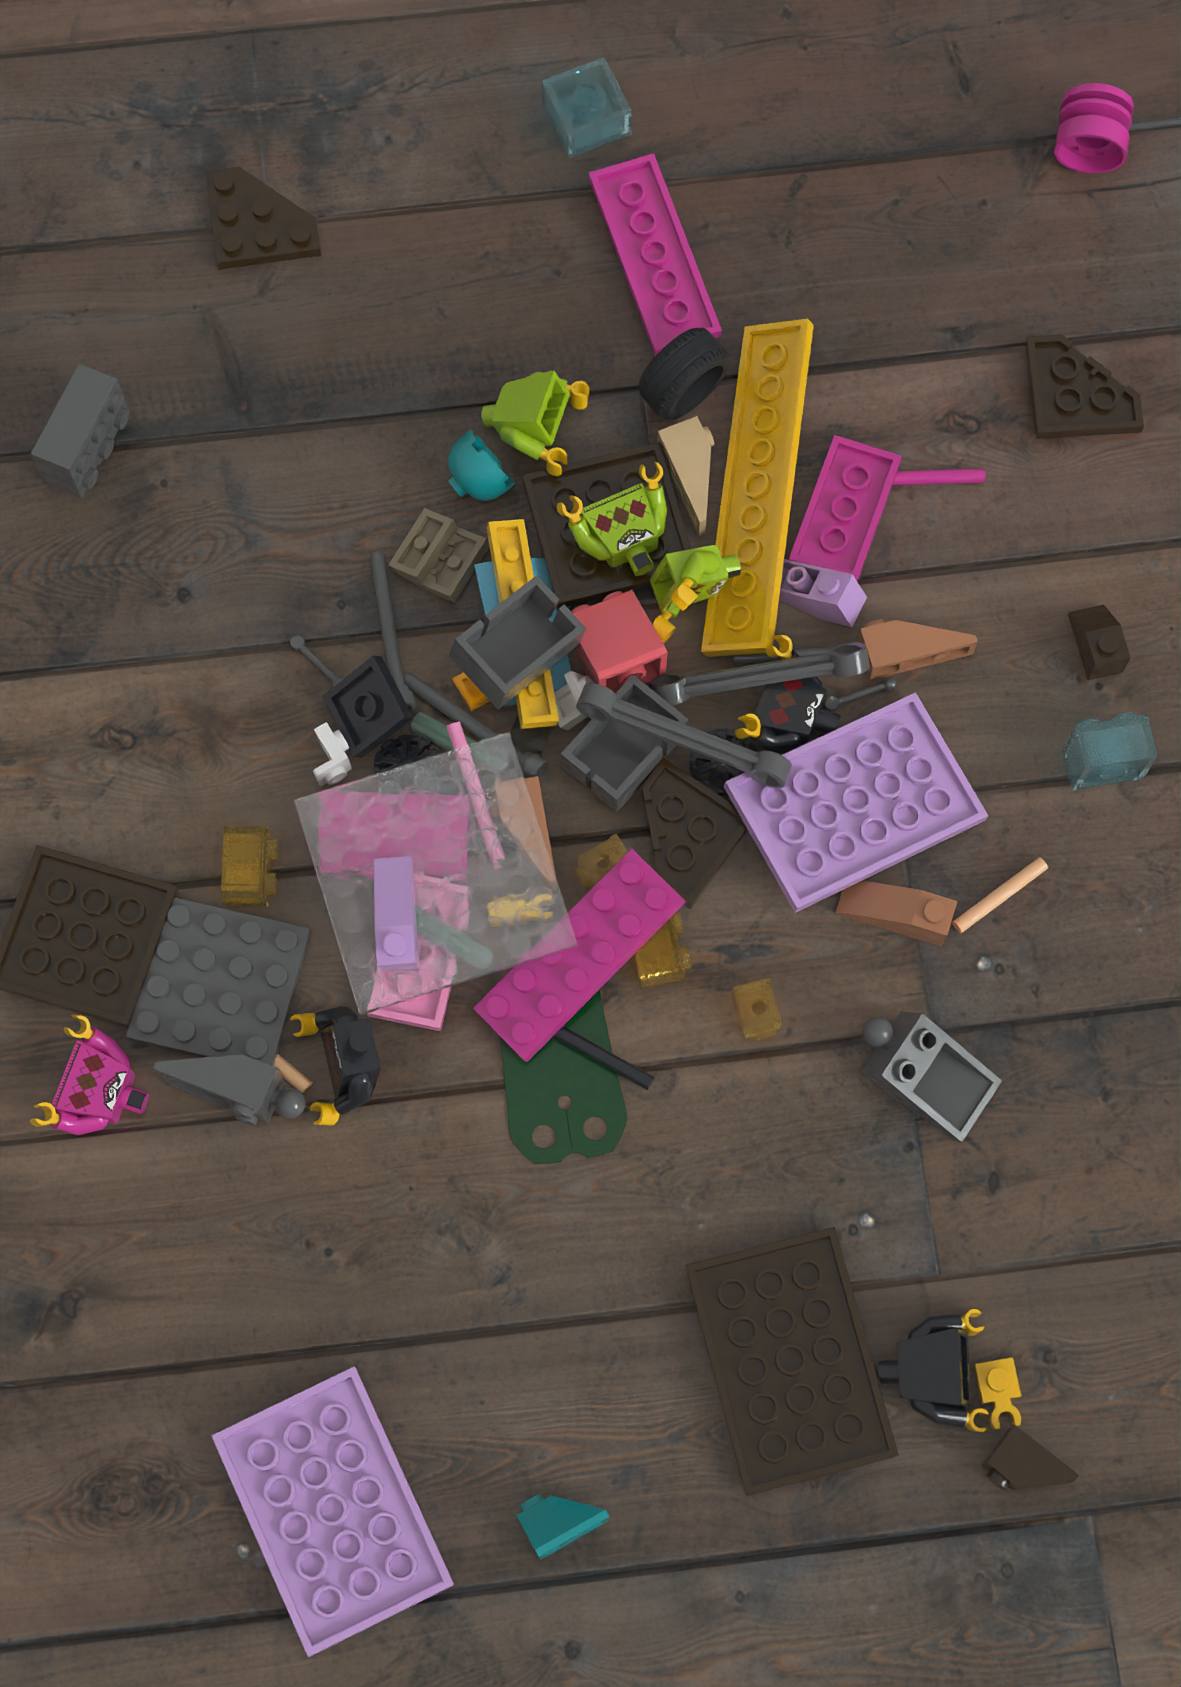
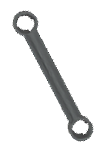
[650,642,870,705]
[576,683,792,789]

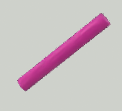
[893,468,985,485]

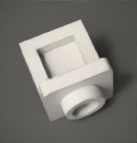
[554,671,594,730]
[313,722,352,786]

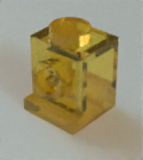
[575,833,628,888]
[732,978,782,1040]

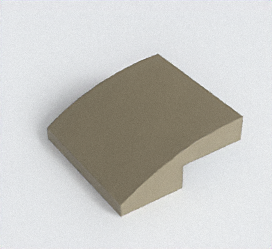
[388,508,490,603]

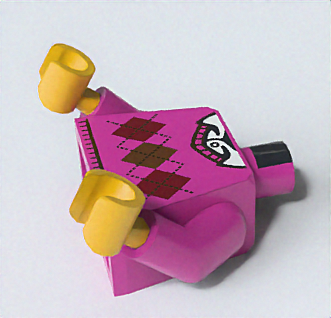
[30,1014,149,1135]

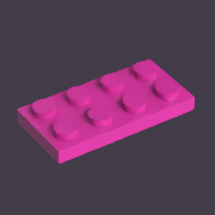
[789,435,902,582]

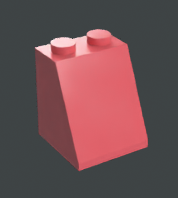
[571,590,668,693]

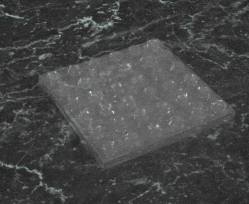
[294,732,578,1015]

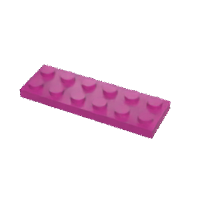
[589,153,722,356]
[473,849,686,1062]

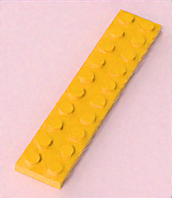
[701,318,814,657]

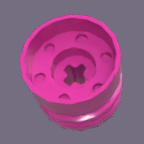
[1054,83,1134,174]

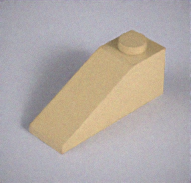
[657,416,714,536]

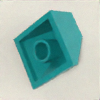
[516,1494,609,1560]

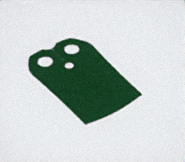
[499,989,627,1164]

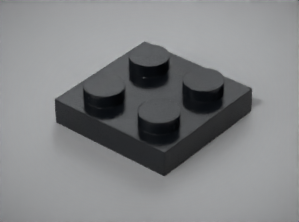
[323,656,413,758]

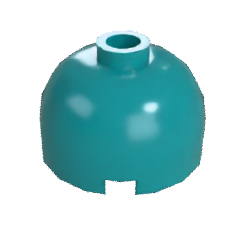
[448,429,516,501]

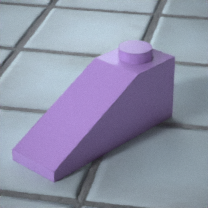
[374,856,419,972]

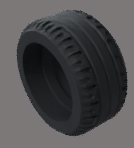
[639,328,730,419]

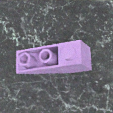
[779,559,867,627]

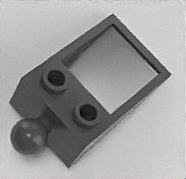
[860,1011,1002,1142]
[153,1054,306,1126]

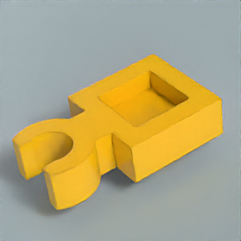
[973,1357,1021,1430]

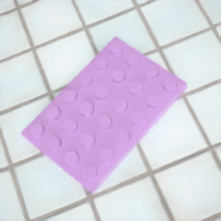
[724,692,988,913]
[211,1366,454,1657]

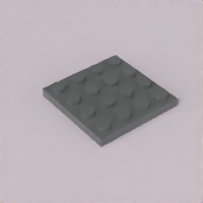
[126,897,312,1066]

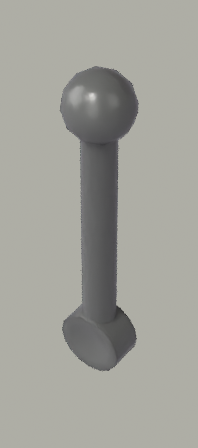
[290,635,344,687]
[825,677,897,711]

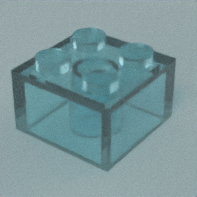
[541,56,632,158]
[1063,712,1157,791]

